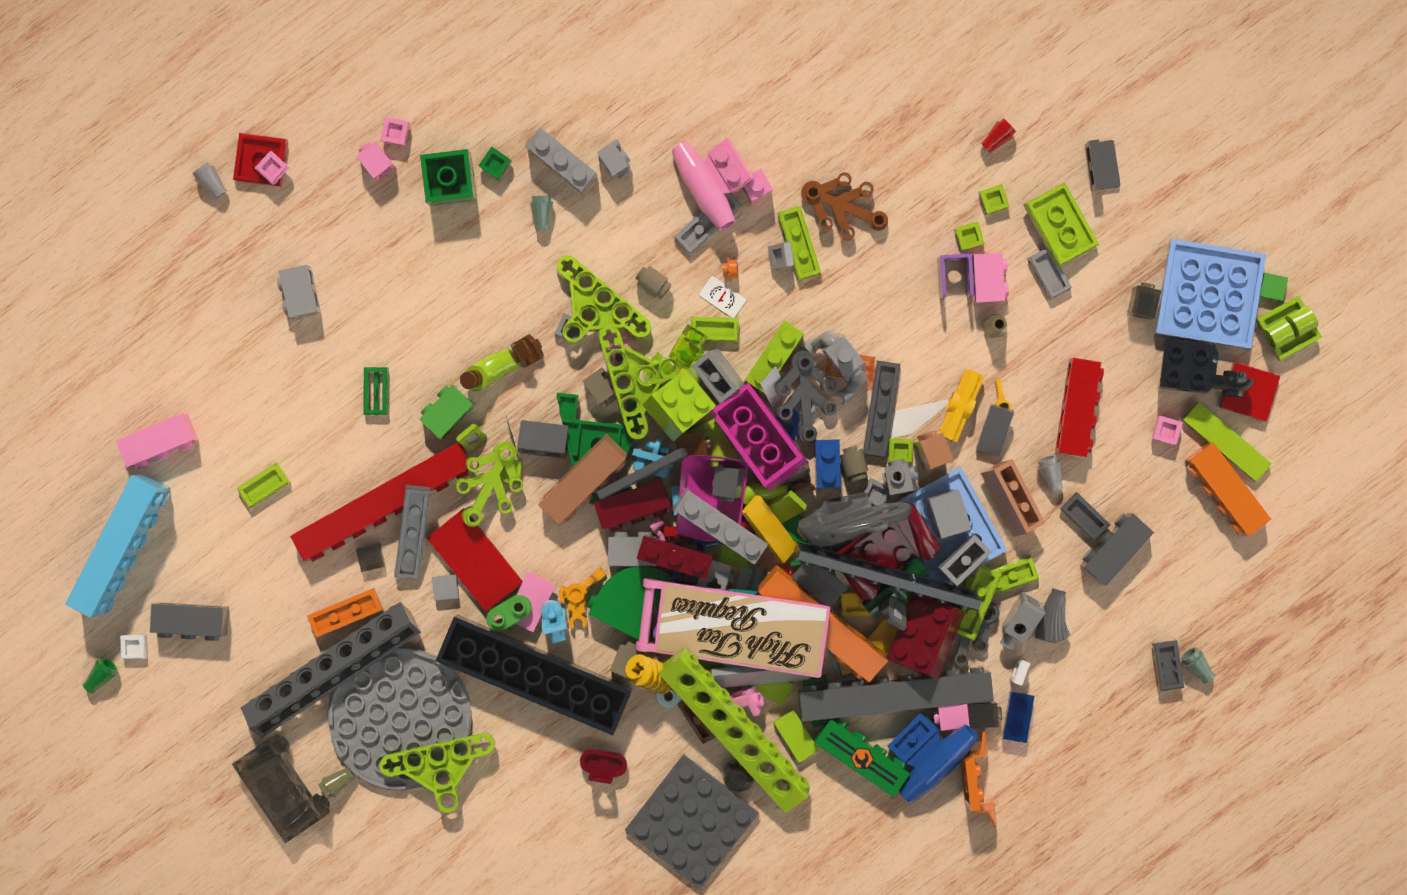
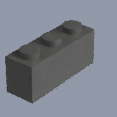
[1080,513,1154,586]
[150,602,229,641]

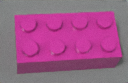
[710,383,809,491]

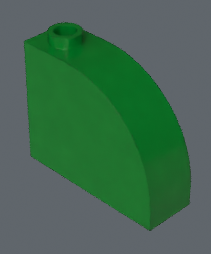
[587,566,672,640]

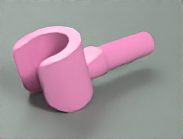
[649,516,666,541]

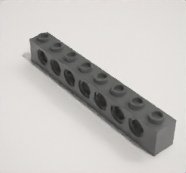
[241,602,421,738]

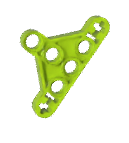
[556,255,651,345]
[598,325,680,439]
[379,732,496,813]

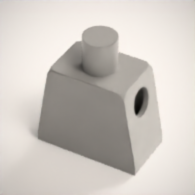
[1000,591,1045,650]

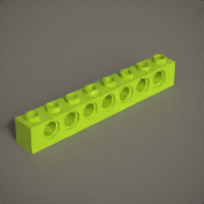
[658,647,810,813]

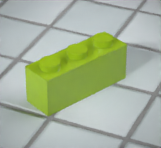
[744,320,804,394]

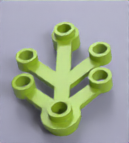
[455,441,523,527]

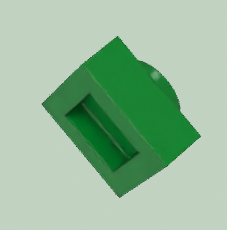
[478,146,512,181]

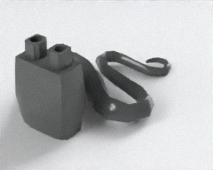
[797,493,912,552]

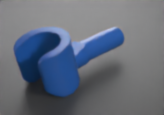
[688,540,723,552]

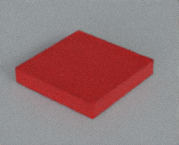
[233,133,288,187]
[1219,362,1281,422]

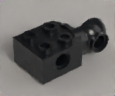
[1158,339,1255,397]

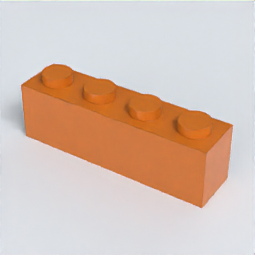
[1185,442,1271,537]

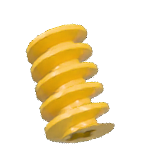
[625,655,671,694]

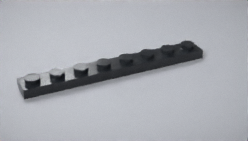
[794,541,982,610]

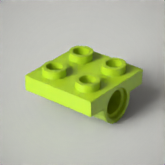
[1256,296,1322,361]

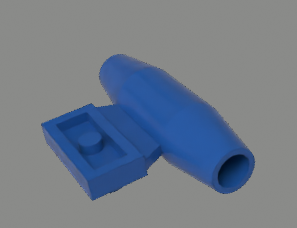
[888,712,979,803]

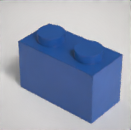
[814,439,841,488]

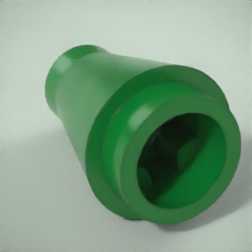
[83,658,117,694]

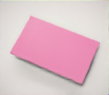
[515,572,556,632]

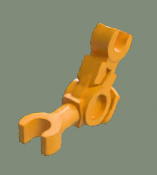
[559,567,606,629]

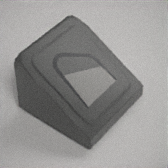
[879,596,907,631]

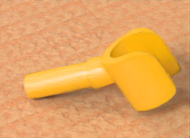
[995,379,1011,410]

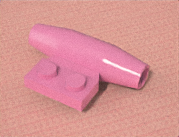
[672,138,754,231]

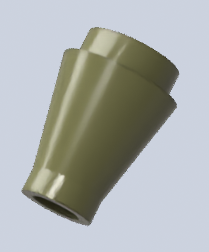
[984,314,1007,338]
[318,766,355,800]

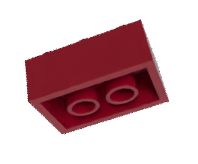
[887,594,965,680]

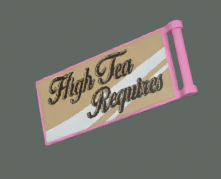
[636,578,830,678]

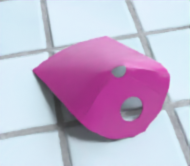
[676,455,748,541]

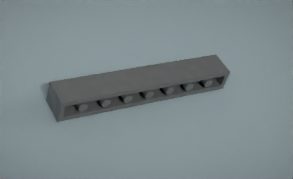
[798,666,994,722]

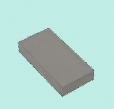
[1027,248,1072,300]

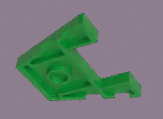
[556,393,647,466]

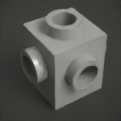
[882,459,919,496]

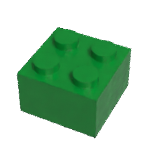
[420,149,477,206]

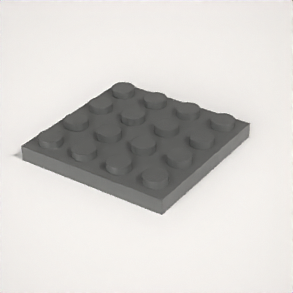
[625,753,759,889]

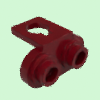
[580,749,627,784]

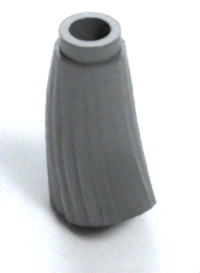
[1035,588,1071,644]

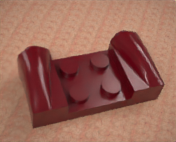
[837,503,940,600]

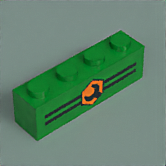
[813,718,910,797]

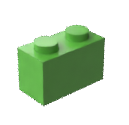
[419,385,475,440]

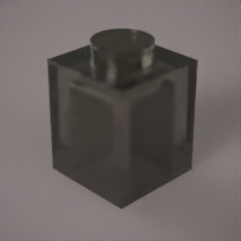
[1127,283,1161,320]
[967,701,1002,729]

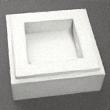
[120,634,147,659]
[1010,658,1030,686]

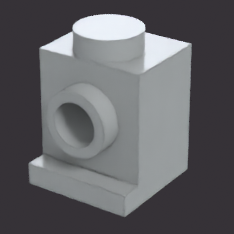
[597,140,632,179]

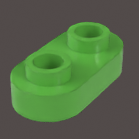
[486,595,532,631]

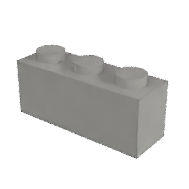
[525,127,598,195]

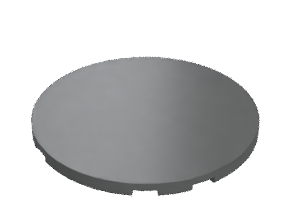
[328,647,472,791]

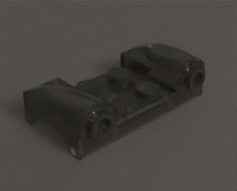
[232,734,330,844]

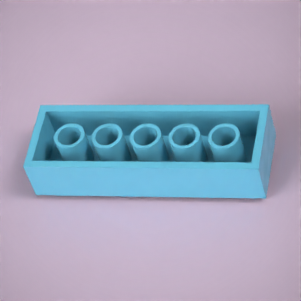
[65,475,170,618]

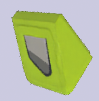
[456,423,487,452]

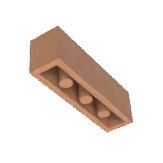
[538,434,627,525]

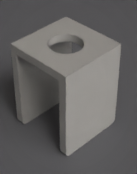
[926,489,972,539]

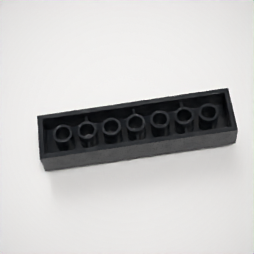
[435,614,633,736]

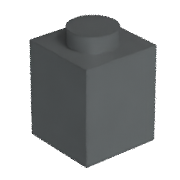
[712,466,745,502]

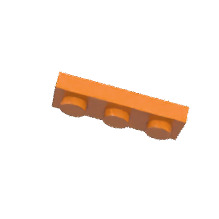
[307,588,384,638]

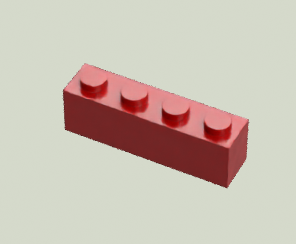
[1055,358,1104,457]

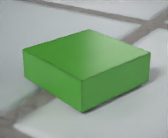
[1259,273,1288,301]

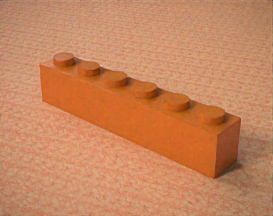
[758,565,888,682]

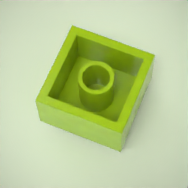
[642,369,716,442]

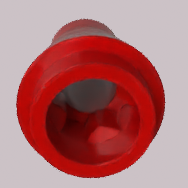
[981,118,1017,154]

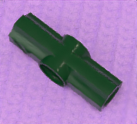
[862,557,931,619]

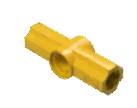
[938,369,985,443]

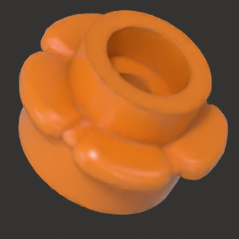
[723,258,739,281]

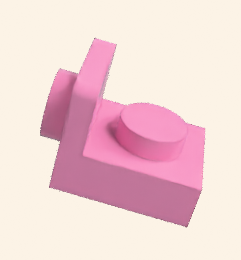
[729,685,764,717]

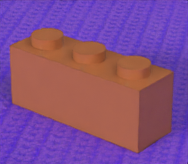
[913,430,954,469]
[980,459,1045,537]

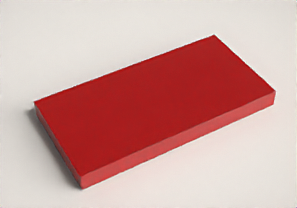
[427,508,523,612]

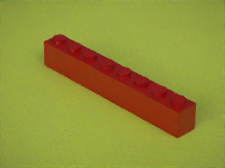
[290,443,474,562]

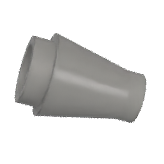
[193,162,227,199]
[1037,455,1064,492]

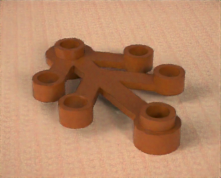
[801,172,888,241]

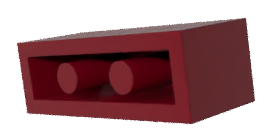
[594,479,671,533]
[636,535,713,579]

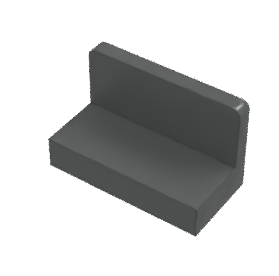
[1085,139,1121,191]
[517,420,568,459]
[792,564,848,606]

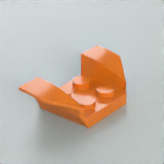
[960,729,997,828]

